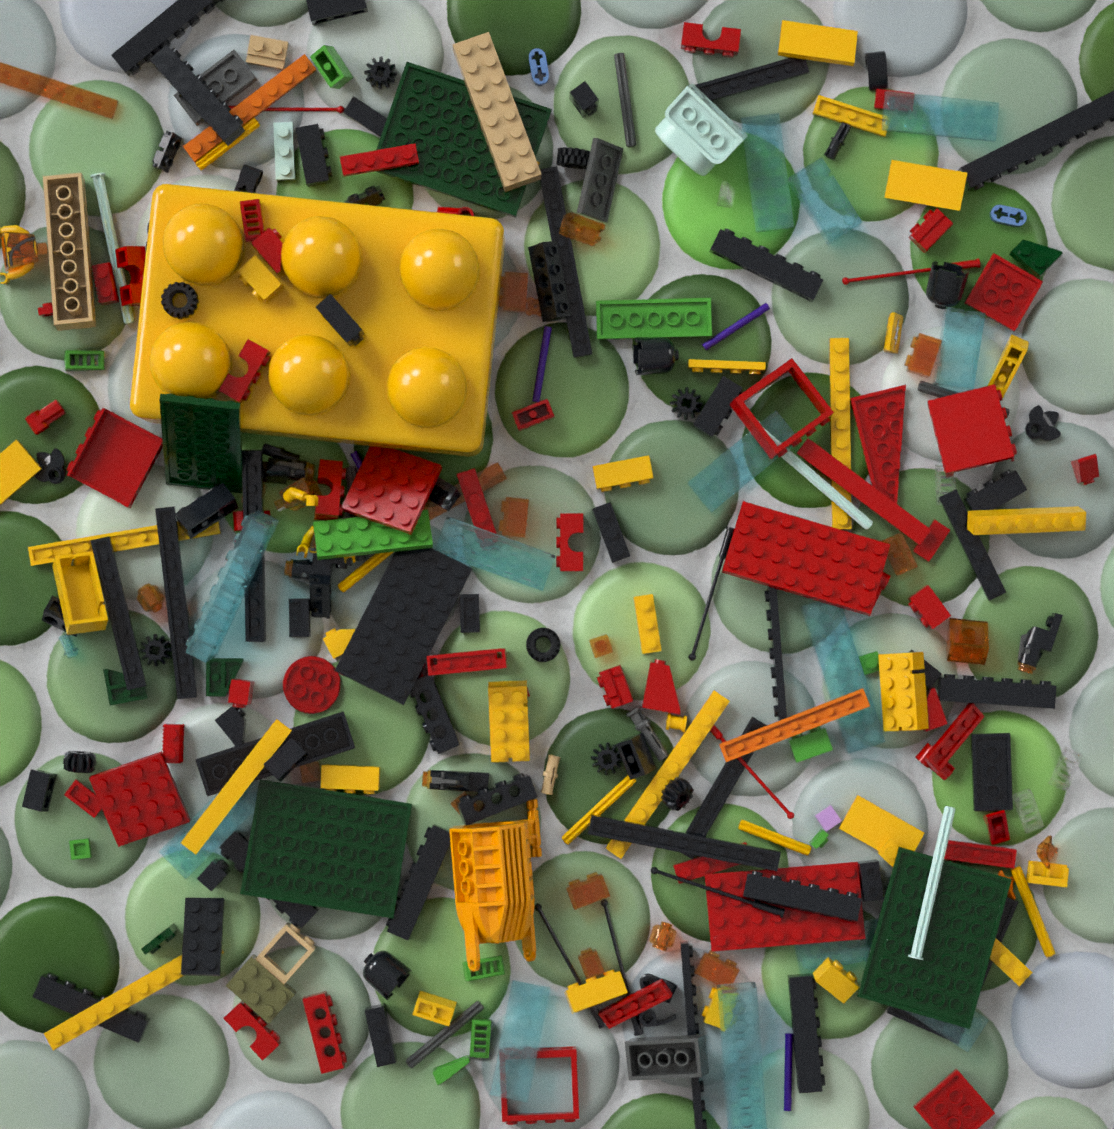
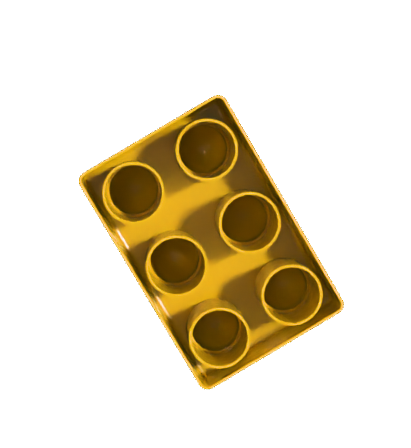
[130,184,505,457]

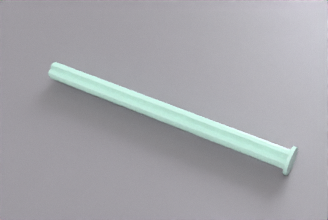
[90,172,135,324]
[749,421,873,530]
[908,806,955,960]

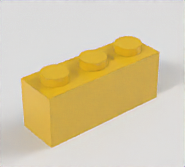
[592,455,653,492]
[633,594,662,654]
[320,764,380,794]
[564,969,628,1014]

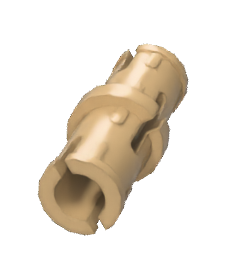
[541,755,561,795]

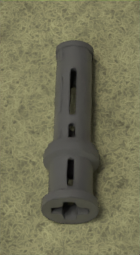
[626,705,669,761]

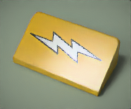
[883,312,903,354]

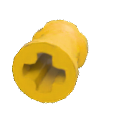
[665,713,687,733]

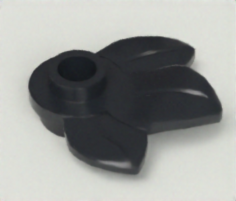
[1025,405,1061,441]
[35,448,66,484]

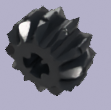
[364,56,397,90]
[670,387,703,420]
[139,634,172,667]
[591,742,622,775]
[63,751,96,773]
[661,777,694,811]

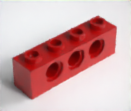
[302,991,347,1074]

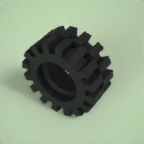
[556,147,590,169]
[161,282,199,319]
[526,628,561,662]

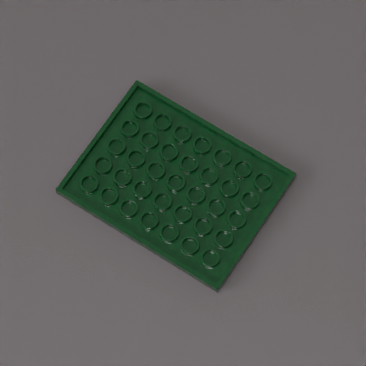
[375,62,552,218]
[240,779,412,918]
[857,847,1012,1029]

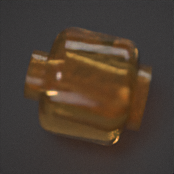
[136,583,165,613]
[649,921,677,951]

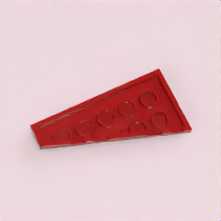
[850,384,906,504]

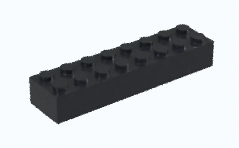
[195,711,355,797]

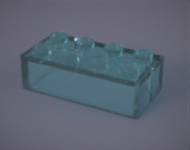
[788,157,862,245]
[933,307,986,391]

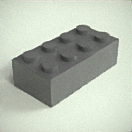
[625,1034,709,1081]

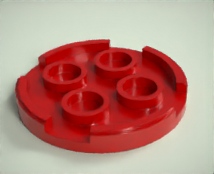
[283,656,341,714]

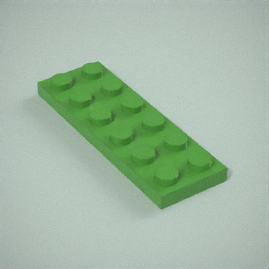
[596,298,712,340]
[313,510,433,560]

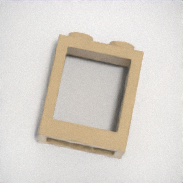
[256,922,316,984]

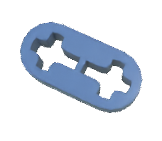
[529,48,549,86]
[990,205,1027,227]

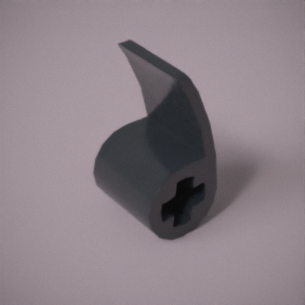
[865,51,888,90]
[639,1008,676,1027]

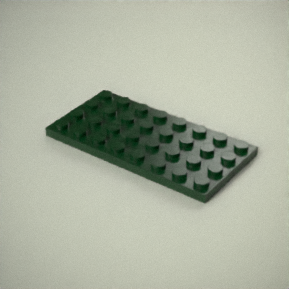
[159,393,243,494]

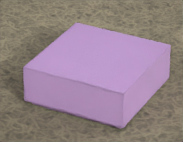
[815,805,841,832]

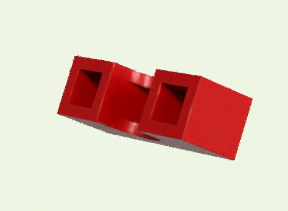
[680,22,741,58]
[115,246,146,306]
[218,339,271,403]
[314,459,346,521]
[556,513,583,571]
[223,1001,281,1061]

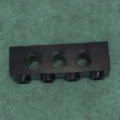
[528,241,571,322]
[410,675,460,754]
[456,773,538,826]

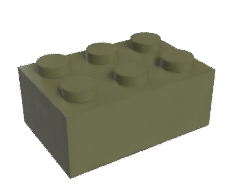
[226,954,296,1024]

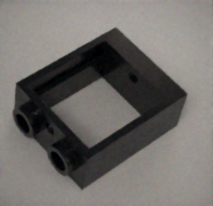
[316,294,365,346]

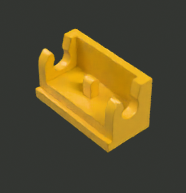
[1026,860,1069,888]
[412,990,457,1026]

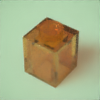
[578,947,604,979]

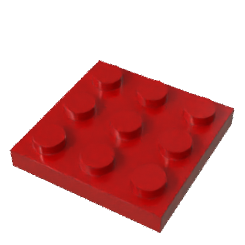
[964,253,1043,332]
[913,1068,995,1129]

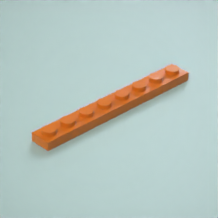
[183,54,317,162]
[719,688,870,762]

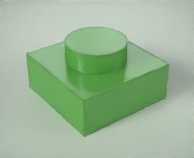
[859,651,879,675]
[809,828,829,849]
[69,838,92,860]

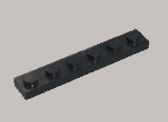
[695,57,809,101]
[938,489,1006,601]

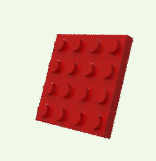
[341,446,442,535]
[89,751,191,847]

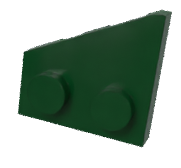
[1009,239,1063,279]
[206,658,244,697]
[103,669,149,706]
[141,923,178,955]

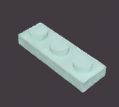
[273,122,295,181]

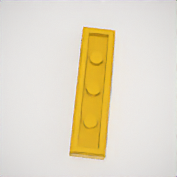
[812,95,891,137]

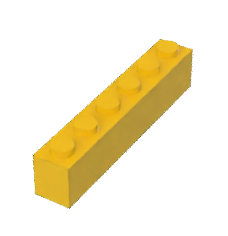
[967,506,1086,535]

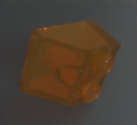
[946,618,989,665]

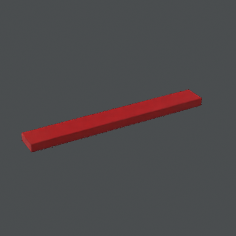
[796,438,931,545]

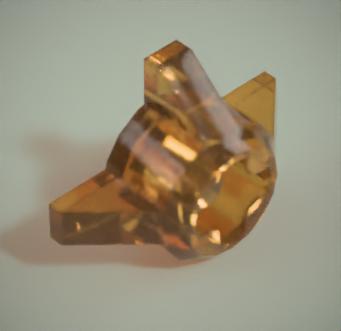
[1036,835,1058,868]

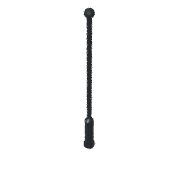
[688,527,734,661]
[651,867,785,918]
[601,899,643,1036]
[534,903,606,1029]

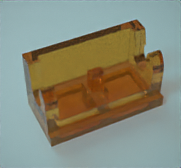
[559,212,606,246]
[881,532,918,576]

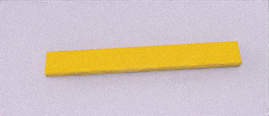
[181,719,292,855]

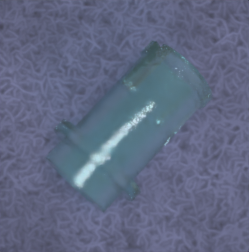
[58,633,79,659]

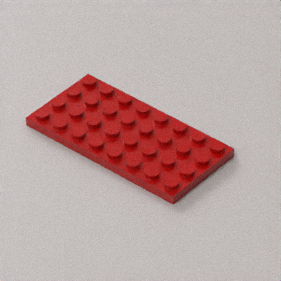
[722,501,890,616]
[704,862,866,952]

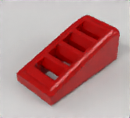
[240,199,264,242]

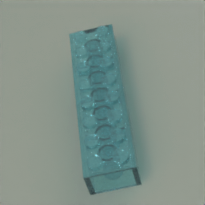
[186,510,279,663]
[800,601,885,754]
[716,982,767,1129]

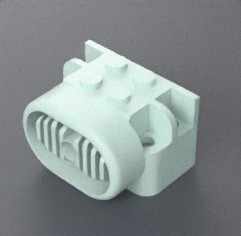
[655,83,748,176]

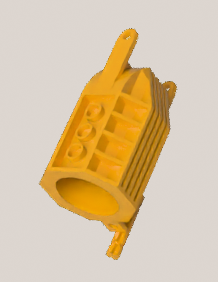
[449,799,542,972]

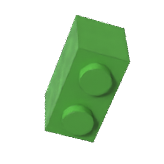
[310,45,354,89]
[788,726,833,763]

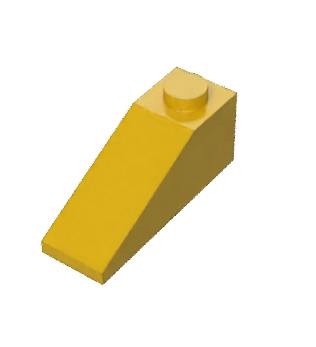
[987,334,1029,398]
[323,628,355,659]

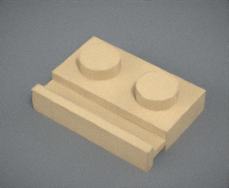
[246,35,289,70]

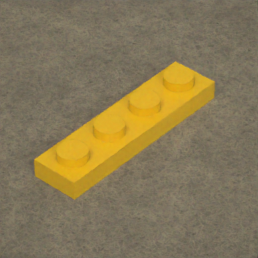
[688,359,766,375]

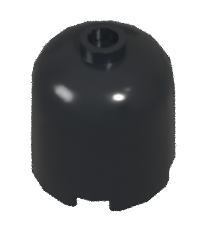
[926,261,969,309]
[633,337,679,376]
[363,950,412,1000]

